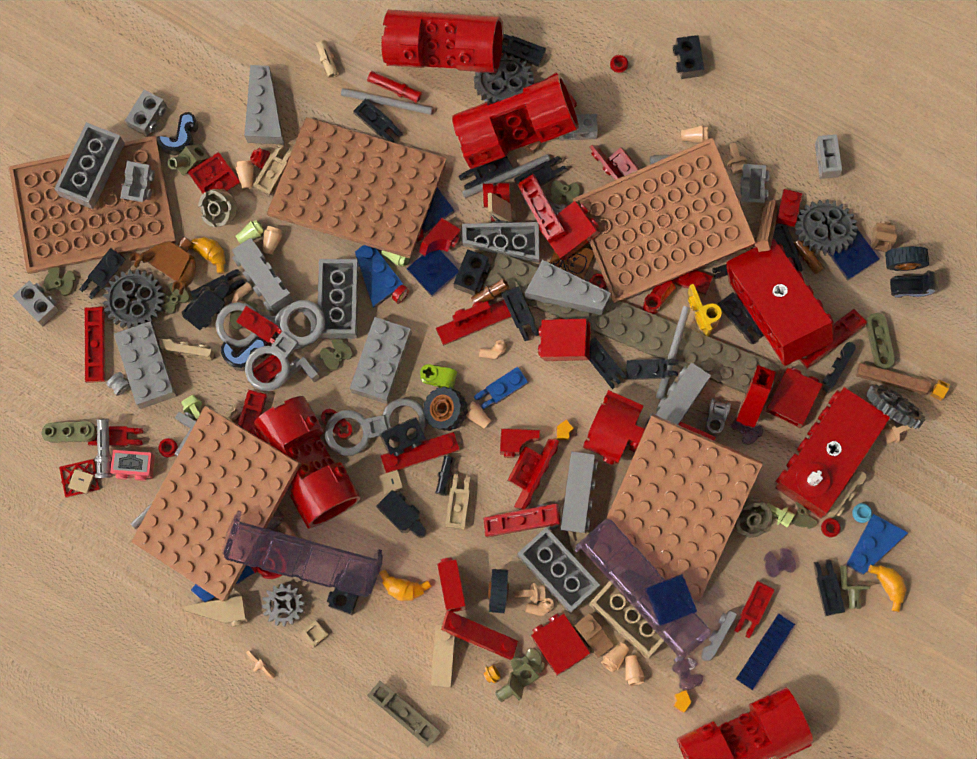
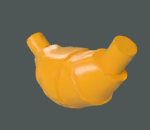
[189,237,226,274]
[868,565,907,612]
[379,569,431,601]

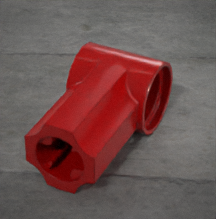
[643,281,676,314]

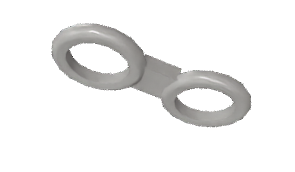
[245,300,325,391]
[216,302,317,349]
[325,398,427,456]

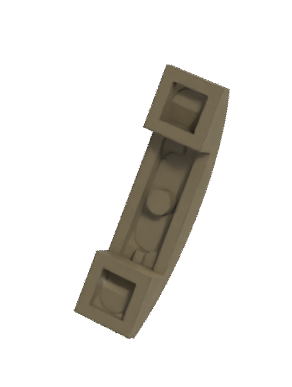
[367,681,440,747]

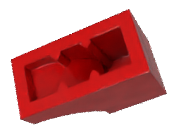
[419,218,461,256]
[500,428,540,458]

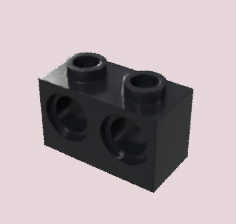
[673,35,705,79]
[453,249,491,296]
[379,417,426,457]
[327,569,365,615]

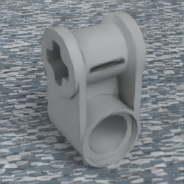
[705,398,731,437]

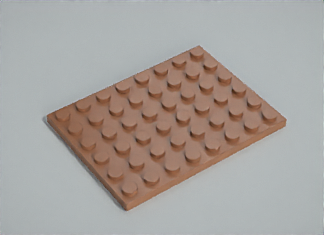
[267,117,447,258]
[9,136,176,274]
[573,138,756,303]
[131,406,301,602]
[592,414,763,601]

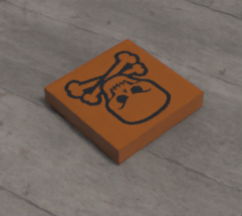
[549,246,594,279]

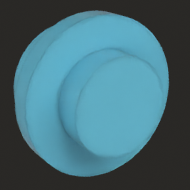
[852,503,872,523]

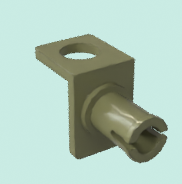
[168,144,210,176]
[840,565,870,609]
[495,662,539,702]

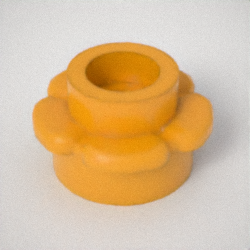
[484,665,501,684]

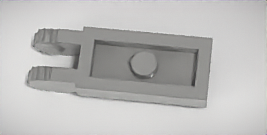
[701,611,737,661]

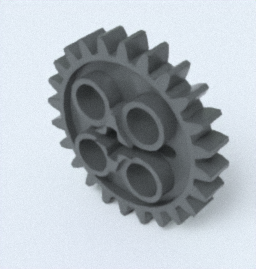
[474,53,534,103]
[795,199,858,256]
[102,269,165,329]
[866,384,926,429]

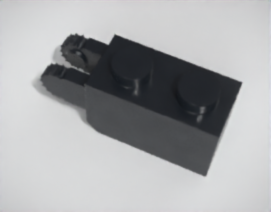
[181,280,229,330]
[376,489,427,538]

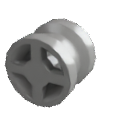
[106,372,130,396]

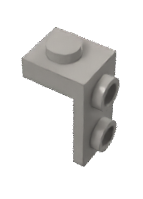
[274,357,320,382]
[175,412,196,456]

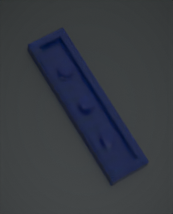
[735,613,795,690]

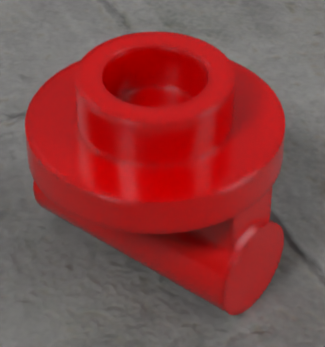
[250,148,270,170]

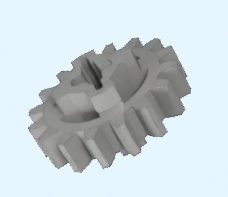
[262,583,305,627]

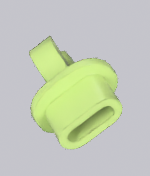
[181,395,202,419]
[767,503,795,528]

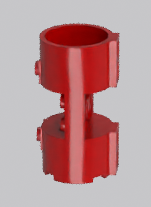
[381,9,504,73]
[452,75,579,169]
[583,390,716,465]
[253,396,361,529]
[677,687,813,759]

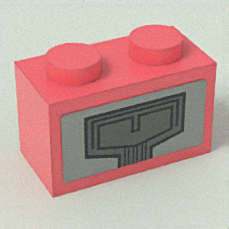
[110,450,155,481]

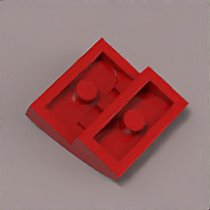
[188,152,240,194]

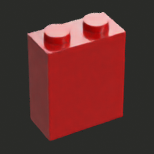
[539,201,600,261]
[538,319,591,361]
[736,365,776,428]
[765,367,823,428]
[437,557,466,612]
[531,613,590,676]

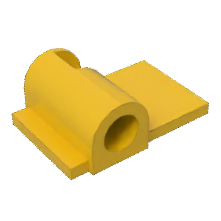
[687,284,722,337]

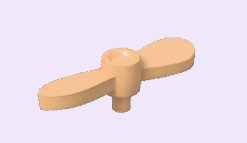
[246,651,275,679]

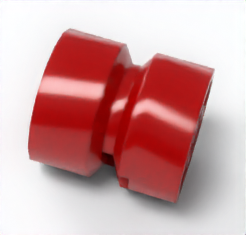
[483,182,510,208]

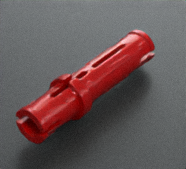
[367,71,422,103]

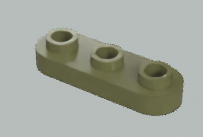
[866,313,895,370]
[42,421,97,443]

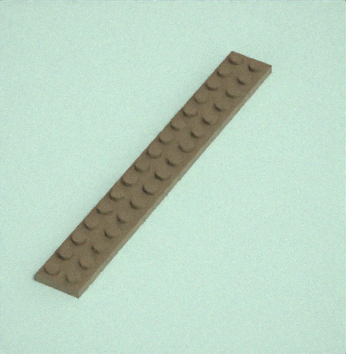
[484,253,781,401]

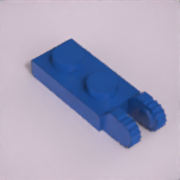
[474,366,528,410]

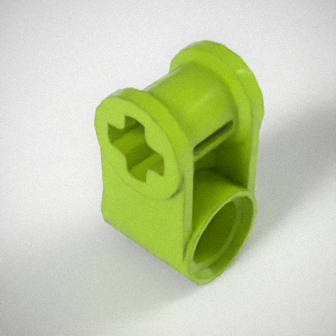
[420,364,458,389]

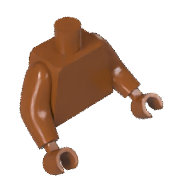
[129,237,196,295]

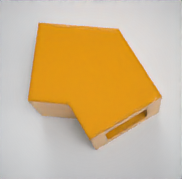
[930,379,950,401]
[556,419,574,440]
[673,690,691,713]

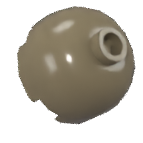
[198,189,237,227]
[734,497,772,538]

